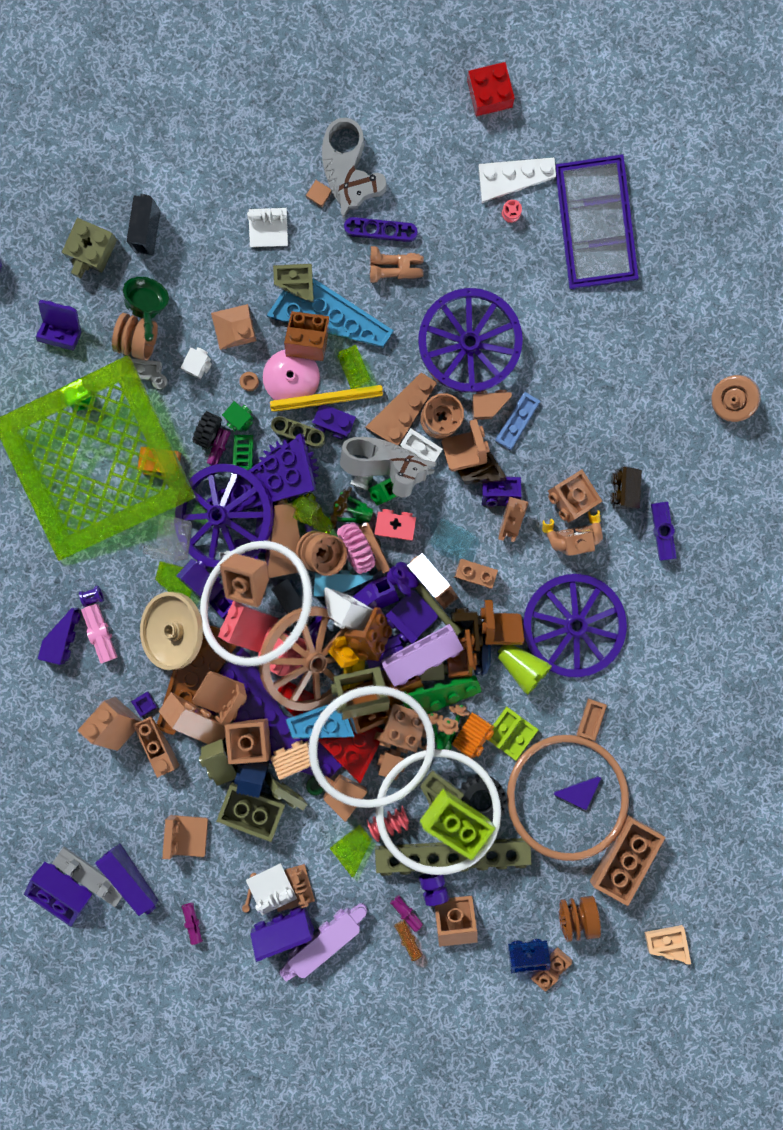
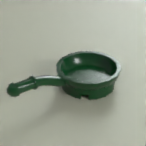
[123,277,169,342]

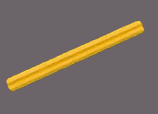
[270,385,383,412]

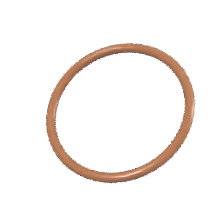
[507,735,629,861]

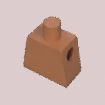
[319,774,367,822]

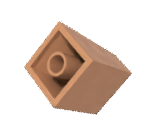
[77,697,142,751]

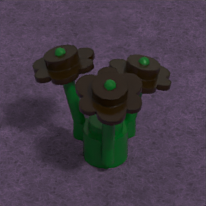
[328,486,373,529]

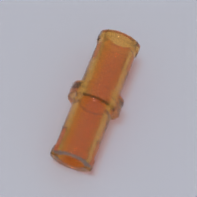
[394,920,422,961]

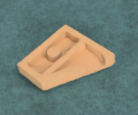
[644,925,691,965]

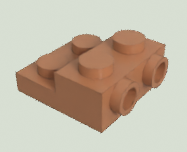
[548,469,602,523]

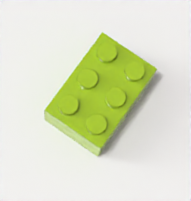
[420,789,496,860]

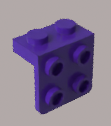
[36,300,82,351]
[385,590,438,644]

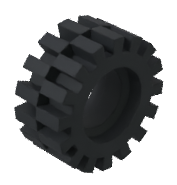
[193,411,222,449]

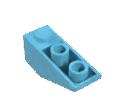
[314,570,373,596]

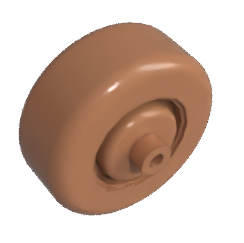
[711,375,761,422]

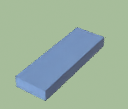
[495,392,541,450]

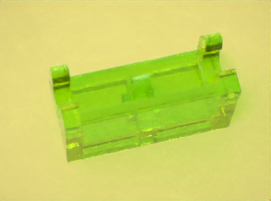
[337,344,371,389]

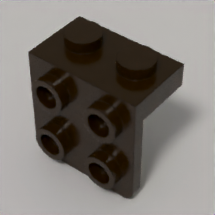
[450,608,483,651]

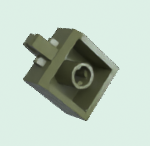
[62,217,118,279]

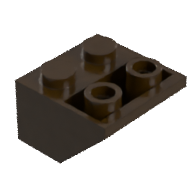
[610,466,642,510]

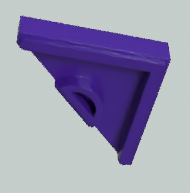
[554,776,601,810]

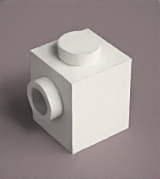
[181,347,211,380]

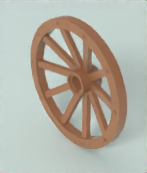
[259,606,356,711]

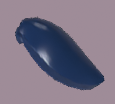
[474,636,491,676]

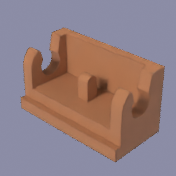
[498,497,528,542]

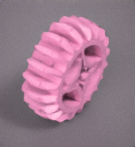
[337,522,375,574]

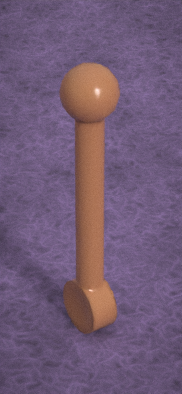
[242,873,257,913]

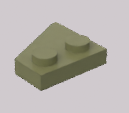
[273,264,314,302]
[420,769,464,806]
[265,772,308,810]

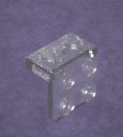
[143,515,192,564]

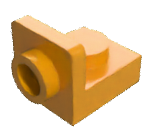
[329,636,359,668]

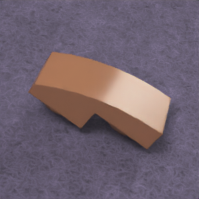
[531,947,572,992]

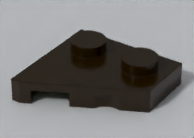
[457,450,507,484]

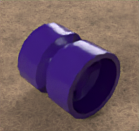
[419,874,449,906]

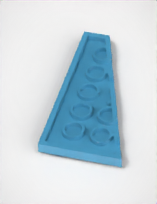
[267,278,394,348]

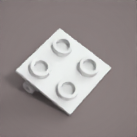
[247,208,288,247]
[246,863,297,915]

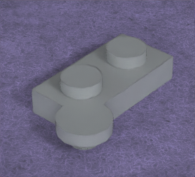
[121,358,168,390]

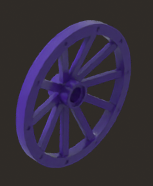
[418,288,523,393]
[175,464,274,568]
[523,574,627,677]

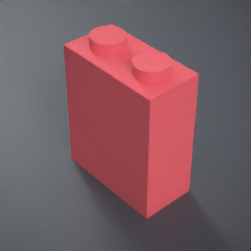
[218,601,278,653]

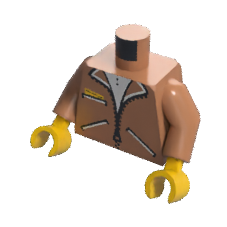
[542,510,603,556]

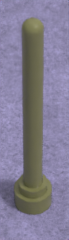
[409,570,464,636]

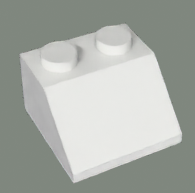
[324,587,373,631]

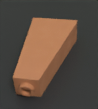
[265,500,300,578]

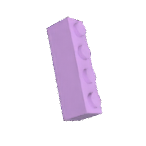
[381,624,464,687]

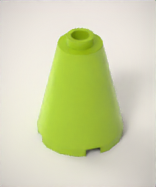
[498,645,552,695]

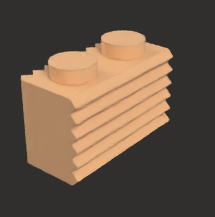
[270,740,311,780]

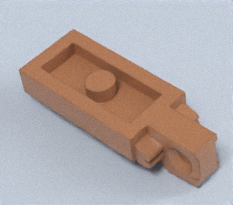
[359,522,390,573]

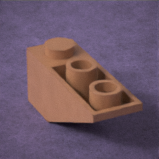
[133,716,180,778]

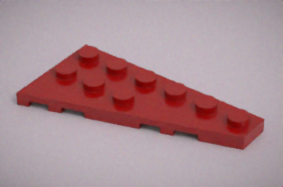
[277,682,384,784]

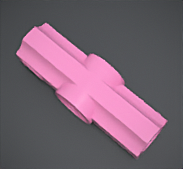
[81,604,118,664]

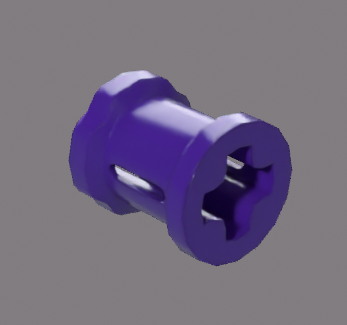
[79,585,104,607]

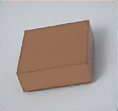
[306,180,332,207]

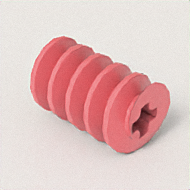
[367,805,409,842]

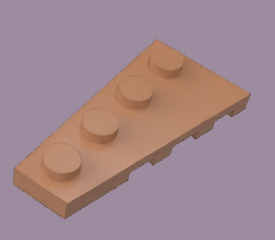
[365,372,437,446]

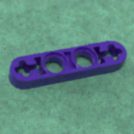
[344,217,418,242]

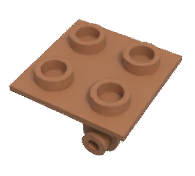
[277,864,315,912]

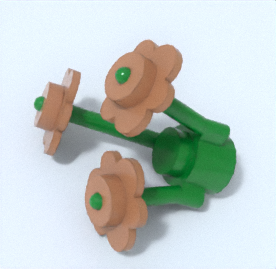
[428,704,470,750]

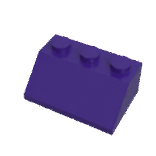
[24,862,92,927]
[250,907,314,962]

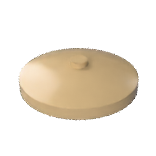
[140,592,203,670]

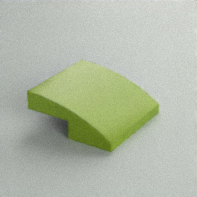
[489,706,539,761]

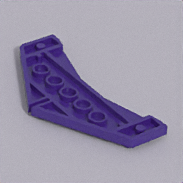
[220,648,341,778]

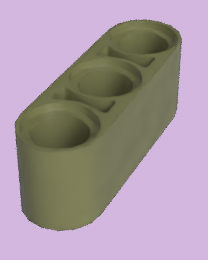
[271,416,326,449]

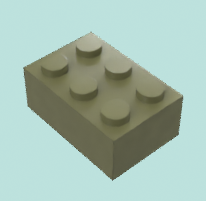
[216,781,286,842]

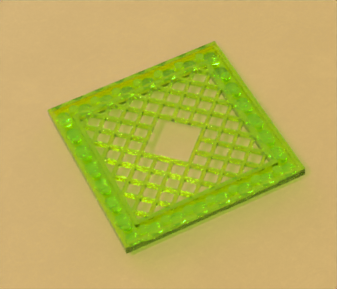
[0,355,196,561]

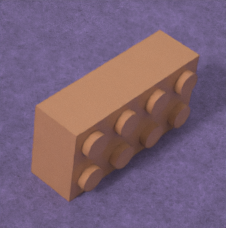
[590,814,666,906]

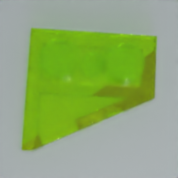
[155,561,192,599]
[330,824,372,878]

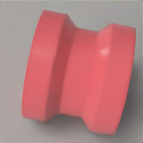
[502,199,522,223]

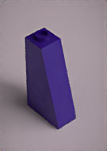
[95,843,159,916]

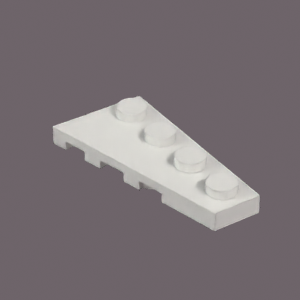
[478,158,556,203]

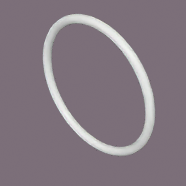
[200,541,312,666]
[309,686,435,808]
[376,749,501,875]

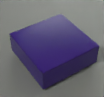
[131,691,158,717]

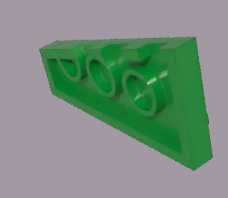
[403,675,482,714]

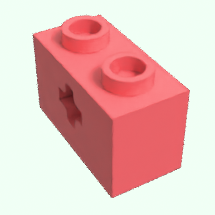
[375,509,416,541]

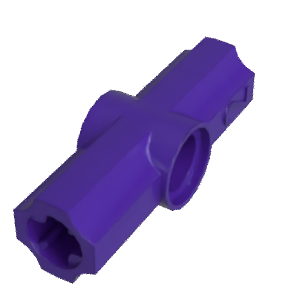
[651,502,677,561]

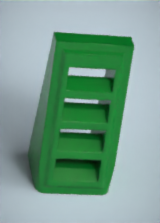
[233,435,253,470]

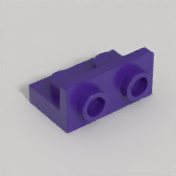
[311,405,356,440]
[482,477,522,507]

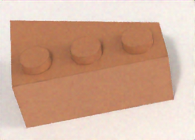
[158,692,226,744]

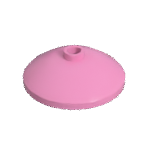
[263,350,320,400]

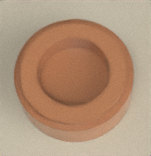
[240,372,259,392]

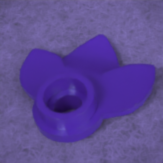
[387,562,419,597]

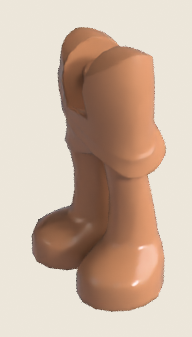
[370,246,424,283]

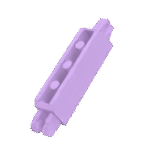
[279,903,367,982]

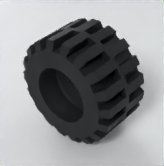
[459,774,507,822]

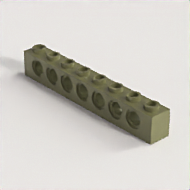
[375,838,532,876]

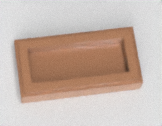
[576,698,607,741]

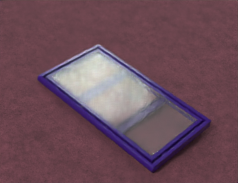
[555,154,639,289]

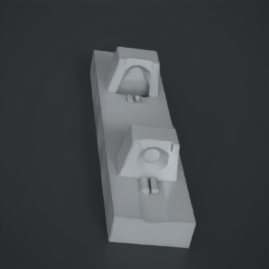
[52,846,122,907]

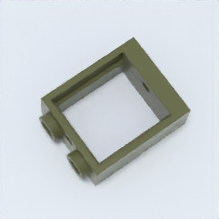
[330,667,389,720]

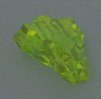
[292,493,332,534]

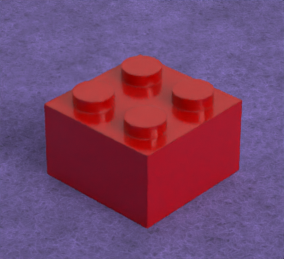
[467,62,515,117]

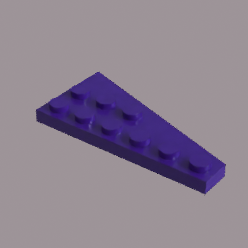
[206,433,316,519]

